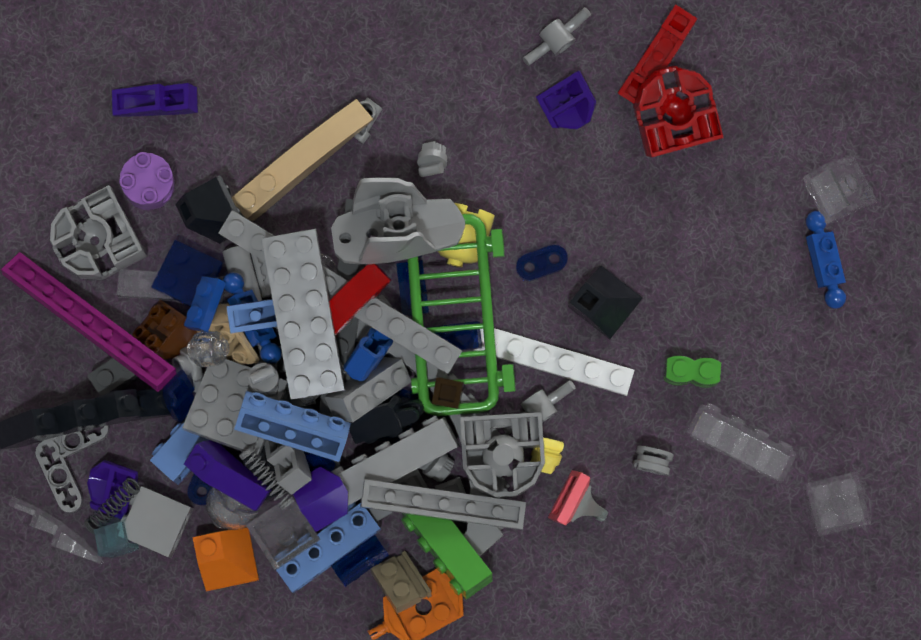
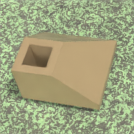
[197,304,260,365]

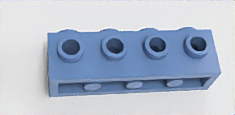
[234,391,351,462]
[274,502,381,593]

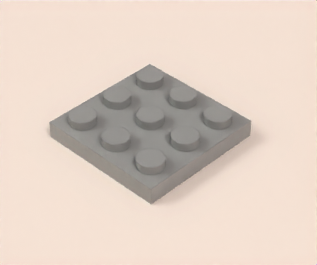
[182,354,288,457]

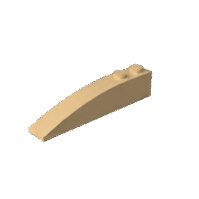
[232,99,374,221]

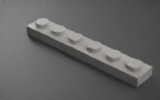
[360,479,526,530]

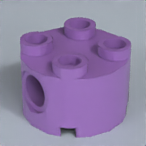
[120,152,175,210]

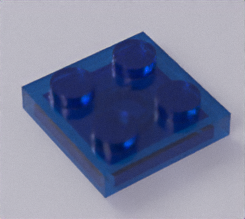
[151,240,223,307]

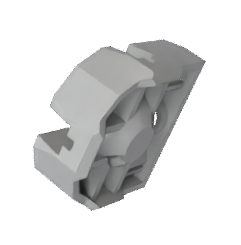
[50,185,147,280]
[460,412,545,498]

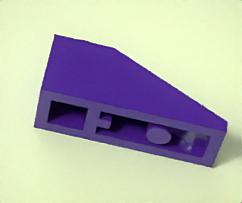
[184,440,271,511]

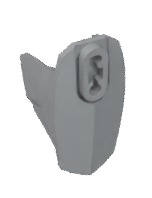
[331,178,465,264]

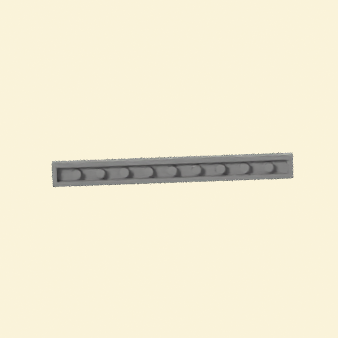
[219,210,462,374]

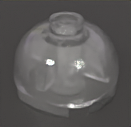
[206,486,261,530]

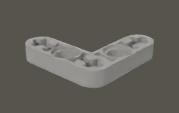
[35,425,110,513]

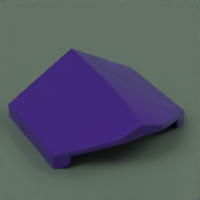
[536,71,596,129]
[87,460,138,519]
[293,466,348,532]

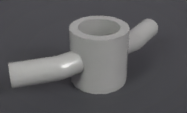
[523,7,591,66]
[503,380,576,435]

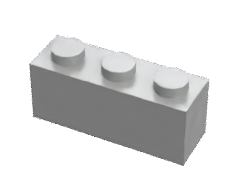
[324,357,411,422]

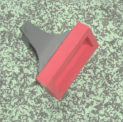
[548,470,608,525]

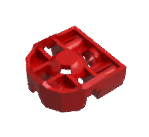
[633,66,723,157]

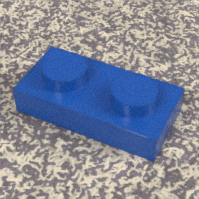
[184,276,226,333]

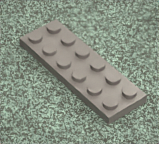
[261,229,345,399]

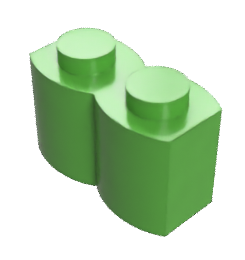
[664,356,721,388]

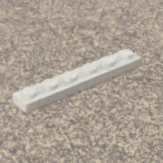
[473,328,634,396]

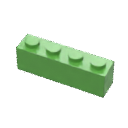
[401,513,492,600]

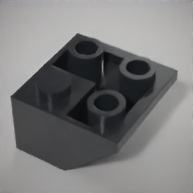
[175,175,241,244]
[568,266,643,340]

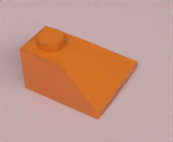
[192,528,259,592]

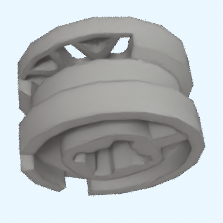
[632,446,674,476]

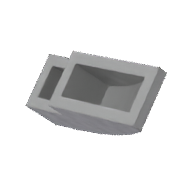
[264,440,312,495]

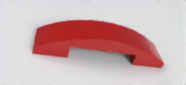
[618,4,698,104]
[329,264,392,338]

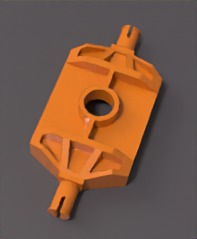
[368,569,464,640]

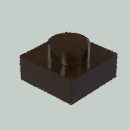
[432,377,464,409]

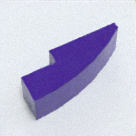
[112,83,198,117]

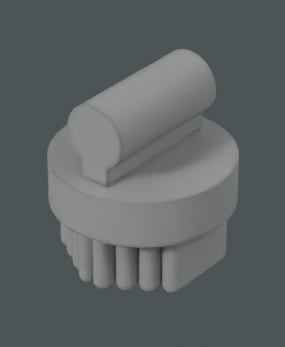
[417,141,447,177]
[248,363,279,395]
[419,453,454,482]

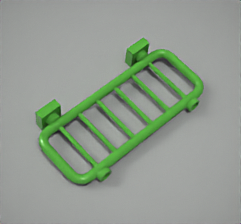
[407,214,516,416]

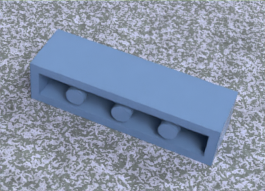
[150,423,209,485]

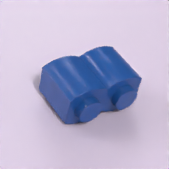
[344,328,393,381]

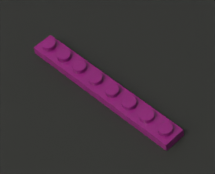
[1,252,177,392]

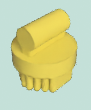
[530,437,564,474]

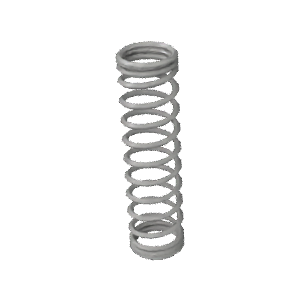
[239,445,295,510]

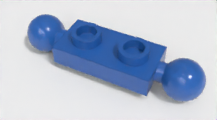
[806,211,846,309]
[223,272,282,364]

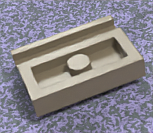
[371,551,432,614]

